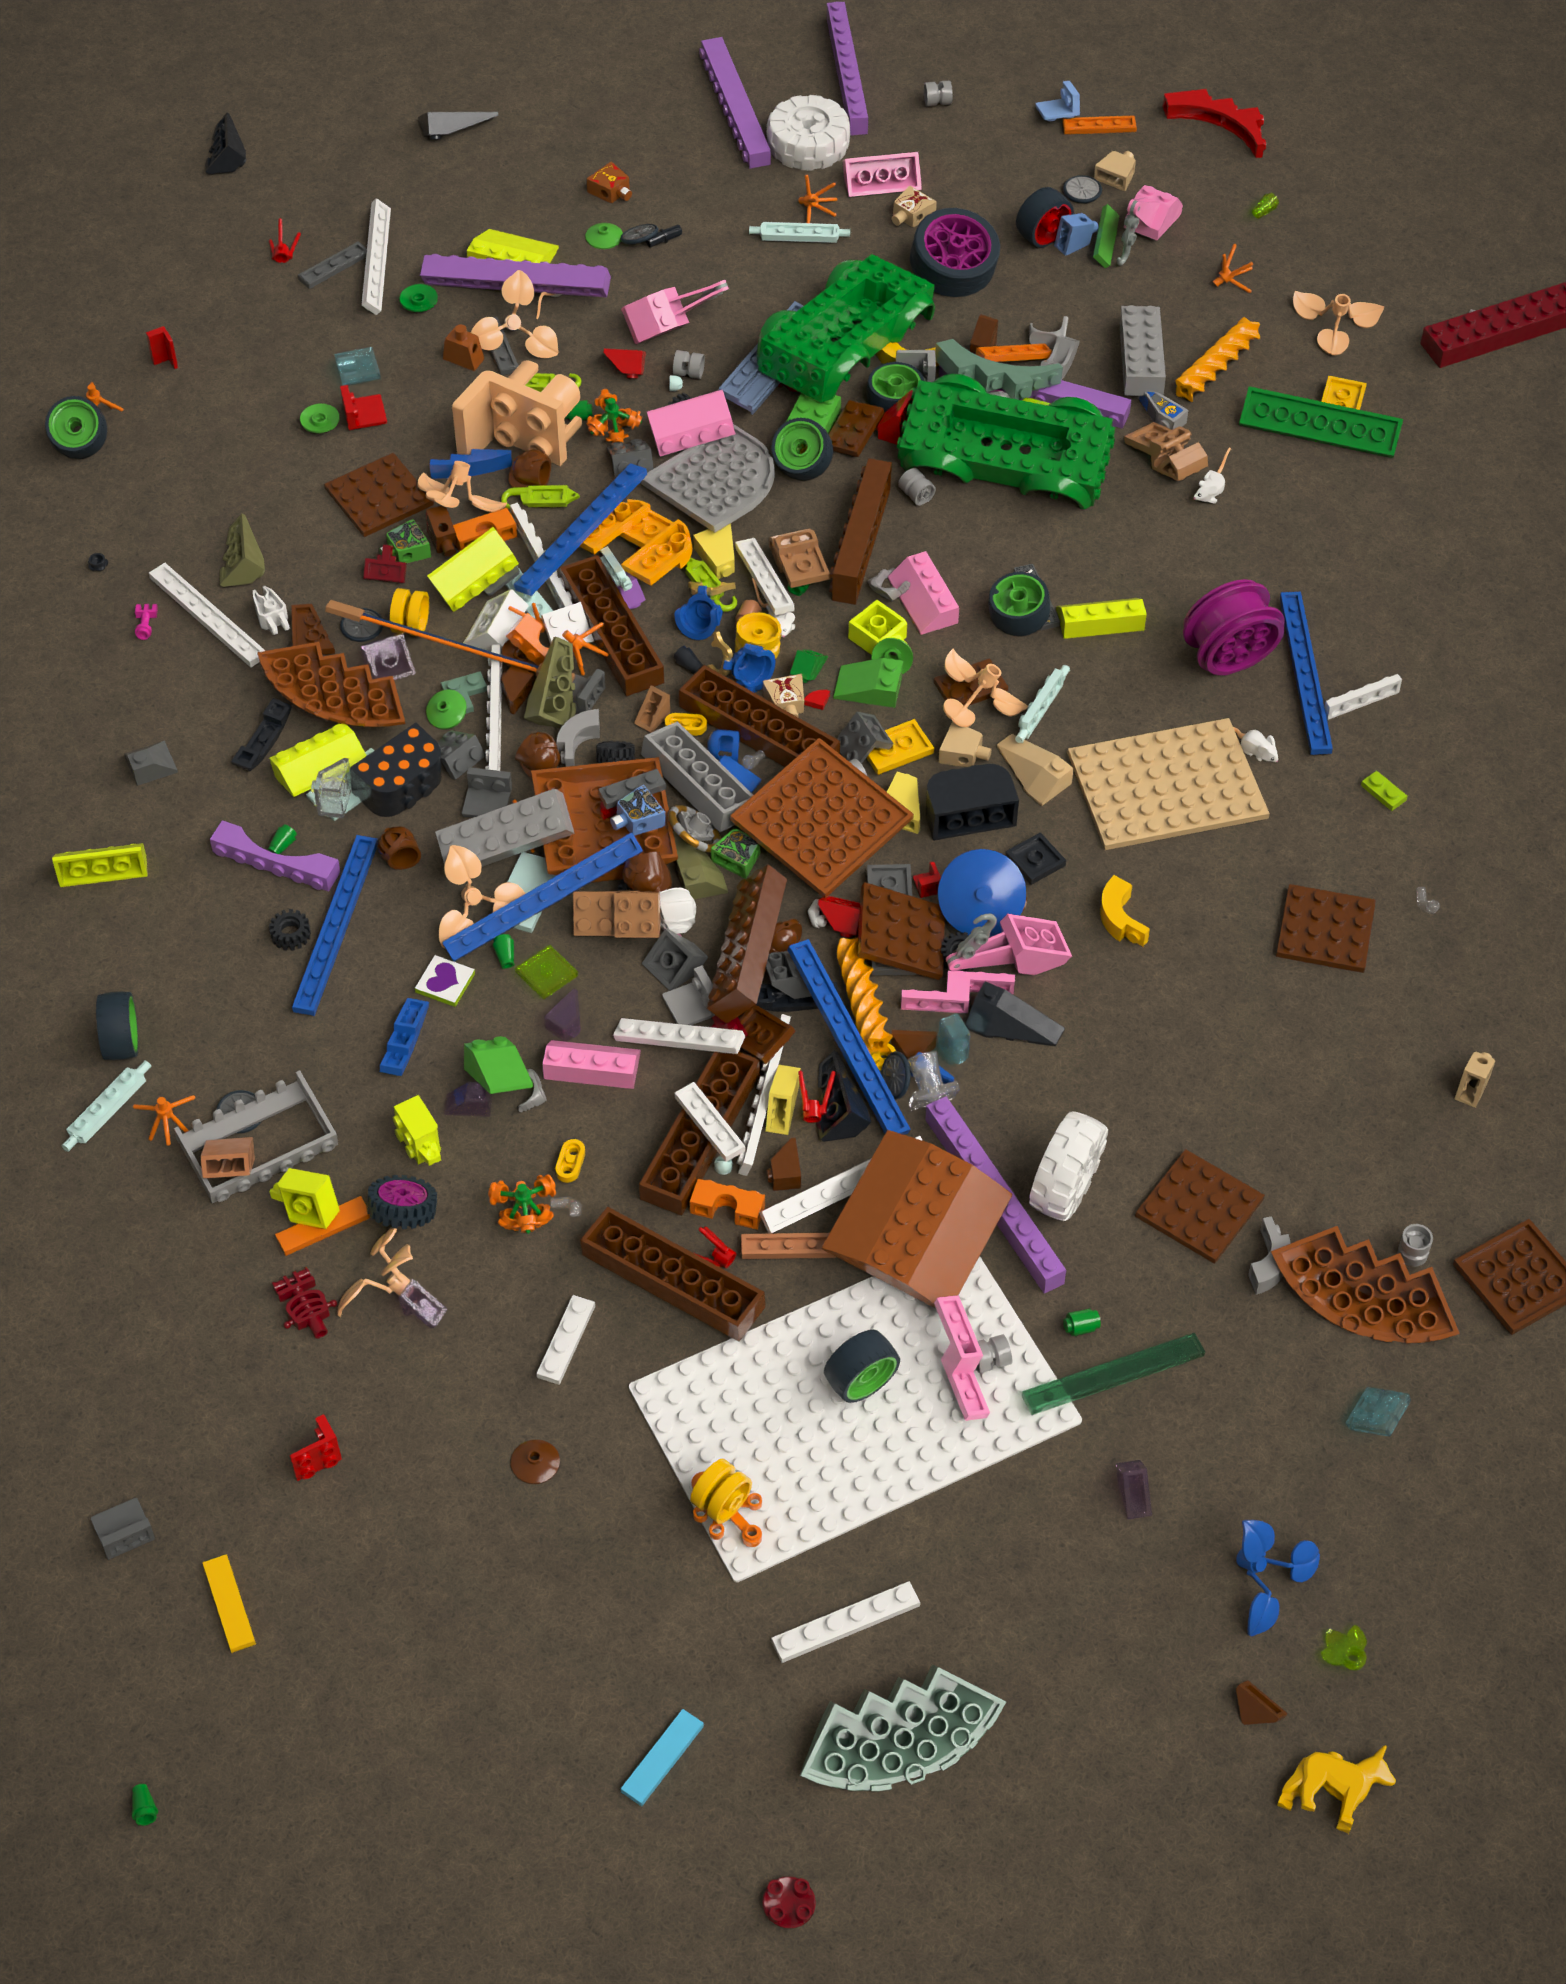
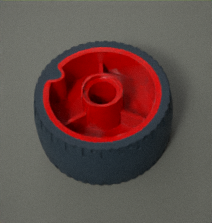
[1016,187,1074,248]

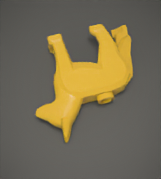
[1277,1745,1396,1834]

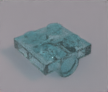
[334,347,381,385]
[1346,1387,1411,1437]

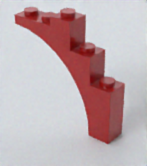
[1163,89,1266,158]

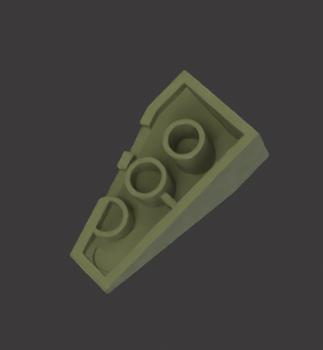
[524,636,576,728]

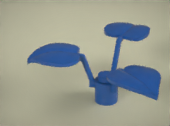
[1236,1520,1320,1636]

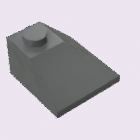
[124,741,178,786]
[642,929,708,991]

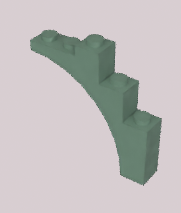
[935,339,1063,400]

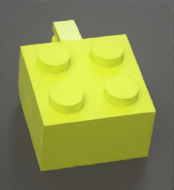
[848,600,907,655]
[393,1095,441,1166]
[269,1168,340,1229]

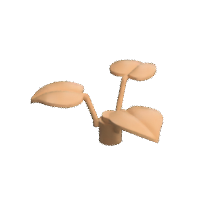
[471,270,559,358]
[1293,291,1384,355]
[417,461,507,512]
[943,649,1028,727]
[439,845,526,948]
[337,1227,415,1317]

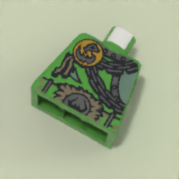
[379,519,431,563]
[711,829,760,879]

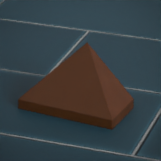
[891,1030,937,1064]
[1236,1680,1288,1725]

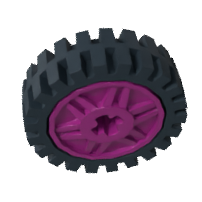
[367,1175,437,1229]

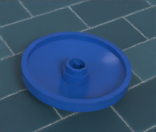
[938,849,1026,937]

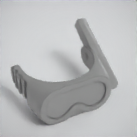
[1029,316,1068,348]
[868,568,911,601]
[518,1069,547,1112]

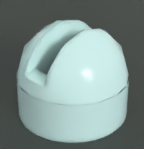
[669,375,683,391]
[714,1155,733,1175]

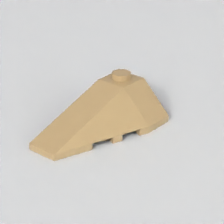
[997,734,1073,806]

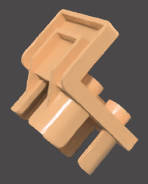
[452,360,582,466]

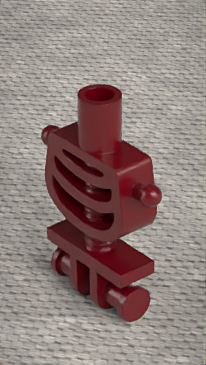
[272,1267,337,1339]

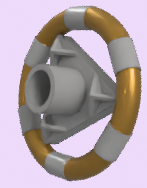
[668,805,721,852]

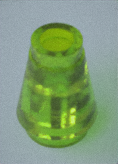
[1252,193,1279,219]

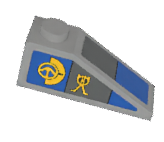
[1138,392,1188,430]

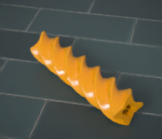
[1175,317,1260,402]
[837,938,893,1053]

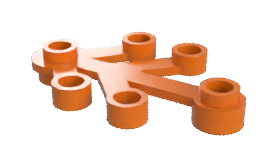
[691,1471,762,1547]

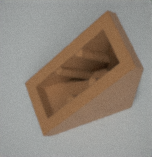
[634,686,670,733]

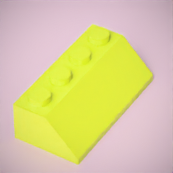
[428,527,519,612]
[1056,598,1147,639]
[269,723,367,797]
[52,843,148,887]

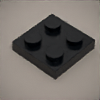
[1005,832,1067,885]

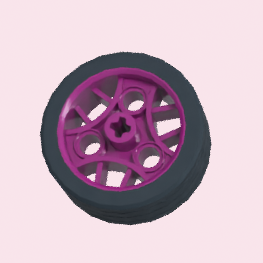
[910,208,1000,297]

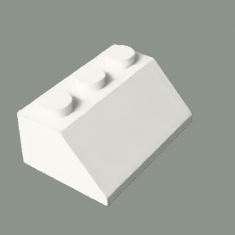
[463,589,529,652]

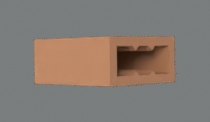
[201,1137,255,1178]

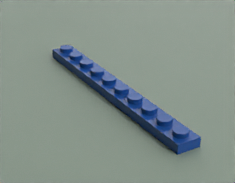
[514,463,647,596]
[1280,592,1333,755]
[442,832,643,962]
[292,835,378,1016]
[787,939,911,1135]

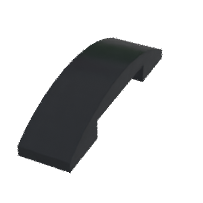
[231,698,292,771]
[756,982,839,1012]

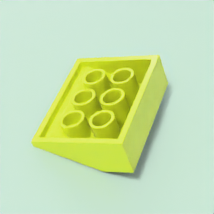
[467,229,559,263]

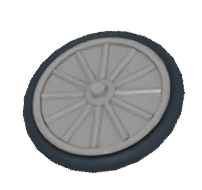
[1063,175,1102,203]

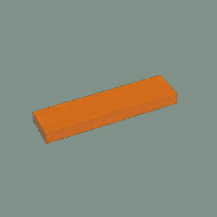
[1062,116,1137,134]
[976,343,1052,362]
[275,1196,370,1256]

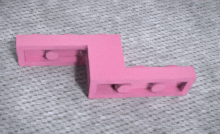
[901,970,1015,1013]
[934,1295,990,1421]

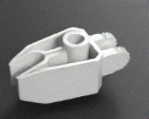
[253,586,290,635]

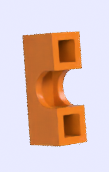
[453,508,517,552]
[506,613,549,666]
[690,1179,765,1229]

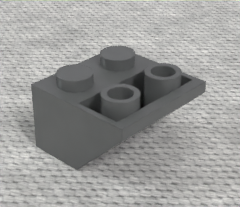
[766,951,812,999]

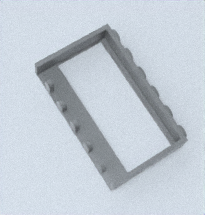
[174,1070,338,1204]

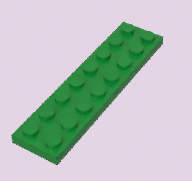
[1239,386,1403,458]

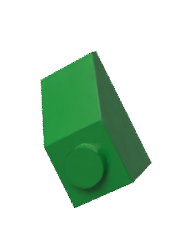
[790,650,828,683]

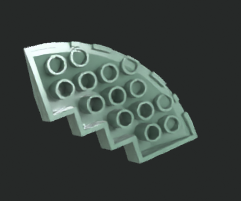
[800,1665,1006,1791]

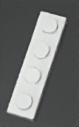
[1324,674,1402,720]
[675,1082,745,1162]
[537,1295,595,1385]

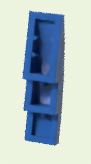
[430,449,512,479]
[380,998,429,1076]

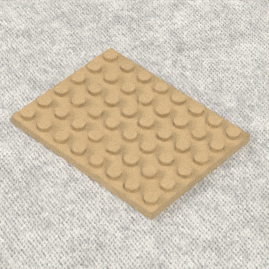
[1068,718,1270,850]

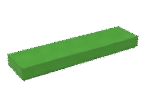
[1093,204,1119,268]

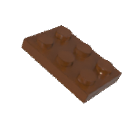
[829,400,885,457]
[934,658,1008,706]
[739,1005,796,1065]

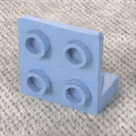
[1036,81,1080,121]

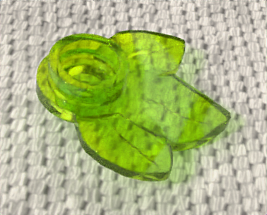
[1321,1625,1367,1670]

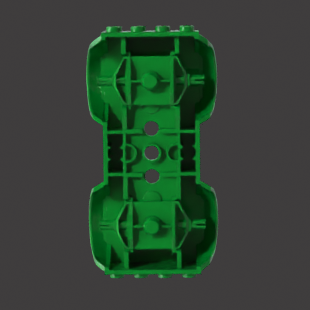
[757,254,935,403]
[897,374,1116,509]

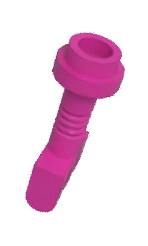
[135,604,158,640]

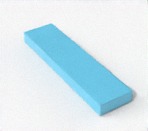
[621,1709,704,1807]

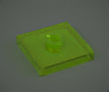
[515,945,578,999]

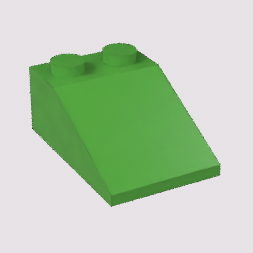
[834,658,903,708]
[464,1036,533,1094]

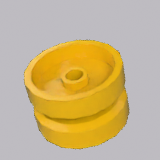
[390,588,429,636]
[735,613,782,659]
[690,1459,752,1524]

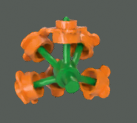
[586,389,642,443]
[488,1174,556,1234]

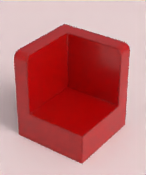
[913,861,941,898]

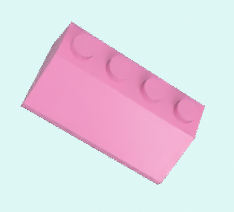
[843,152,922,197]
[647,390,735,456]
[888,551,959,635]
[543,1040,641,1089]

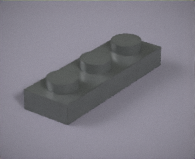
[598,769,666,809]

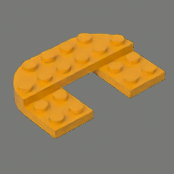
[580,499,692,586]

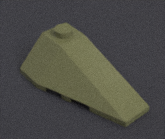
[219,513,265,587]
[673,831,728,900]

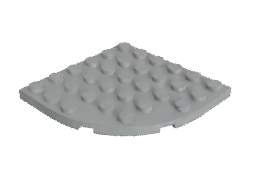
[640,424,775,533]

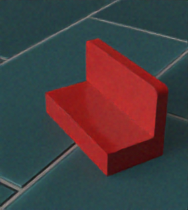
[146,326,178,369]

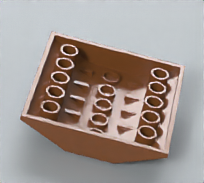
[531,757,678,882]
[822,1130,1013,1309]

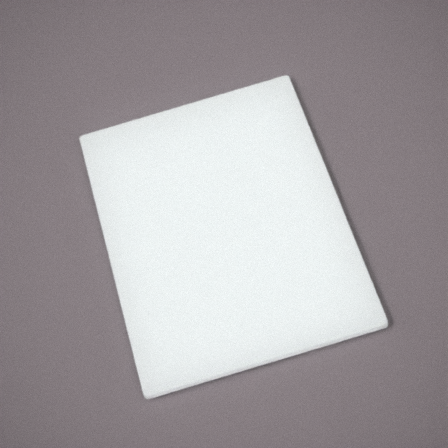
[629,1256,1082,1582]

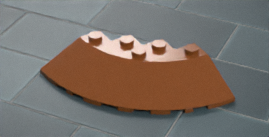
[257,642,405,727]
[1271,1226,1460,1343]

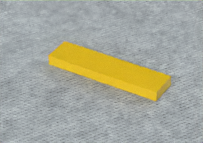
[203,1554,256,1653]

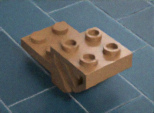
[1124,422,1208,481]
[769,528,830,588]
[573,891,661,938]

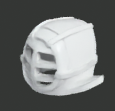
[660,888,696,934]

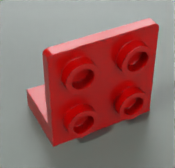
[340,385,387,430]
[290,1414,342,1481]

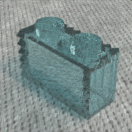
[937,1013,971,1065]

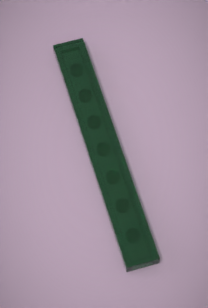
[1021,1333,1205,1415]

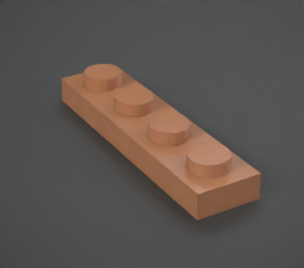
[741,1233,836,1259]

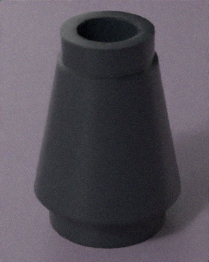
[673,646,703,674]

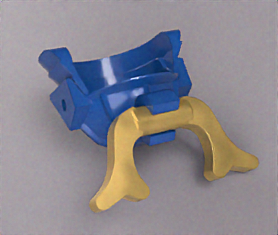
[674,581,736,640]
[707,631,776,692]

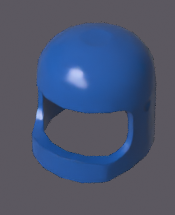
[707,730,740,762]

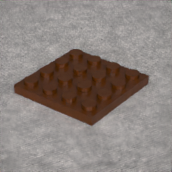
[324,452,434,537]
[857,882,945,980]
[1276,884,1376,973]
[1135,1149,1265,1264]
[1453,1219,1566,1335]

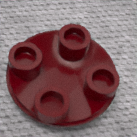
[762,1877,816,1928]

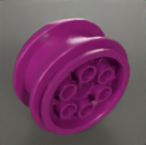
[1183,579,1285,675]

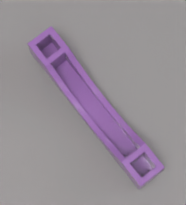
[210,821,340,892]

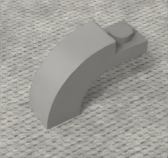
[1041,335,1080,380]
[557,709,600,767]
[1248,1216,1291,1295]

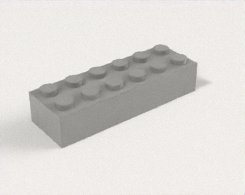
[1120,305,1166,396]
[641,721,753,832]
[435,789,575,867]

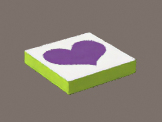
[415,955,475,1007]

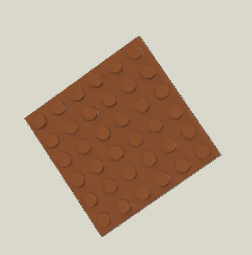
[730,738,914,898]

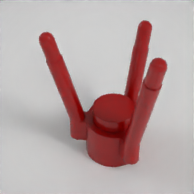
[269,218,301,263]
[798,1070,835,1123]
[694,1226,737,1268]

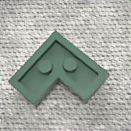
[441,671,487,714]

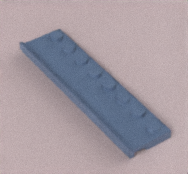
[718,301,803,415]

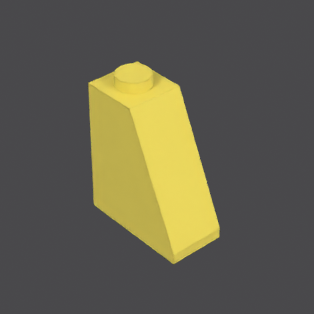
[693,523,735,579]
[887,772,920,834]
[766,1065,801,1135]

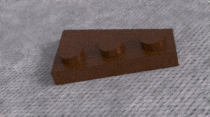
[291,604,335,655]

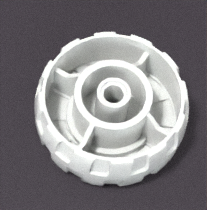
[767,95,850,171]
[1029,1112,1108,1221]

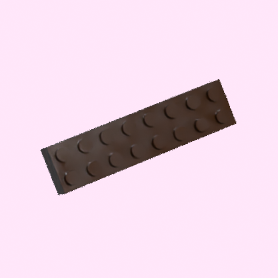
[829,458,892,605]
[560,555,664,696]
[679,665,840,767]
[707,864,787,1023]
[639,1052,760,1216]
[580,1207,766,1342]

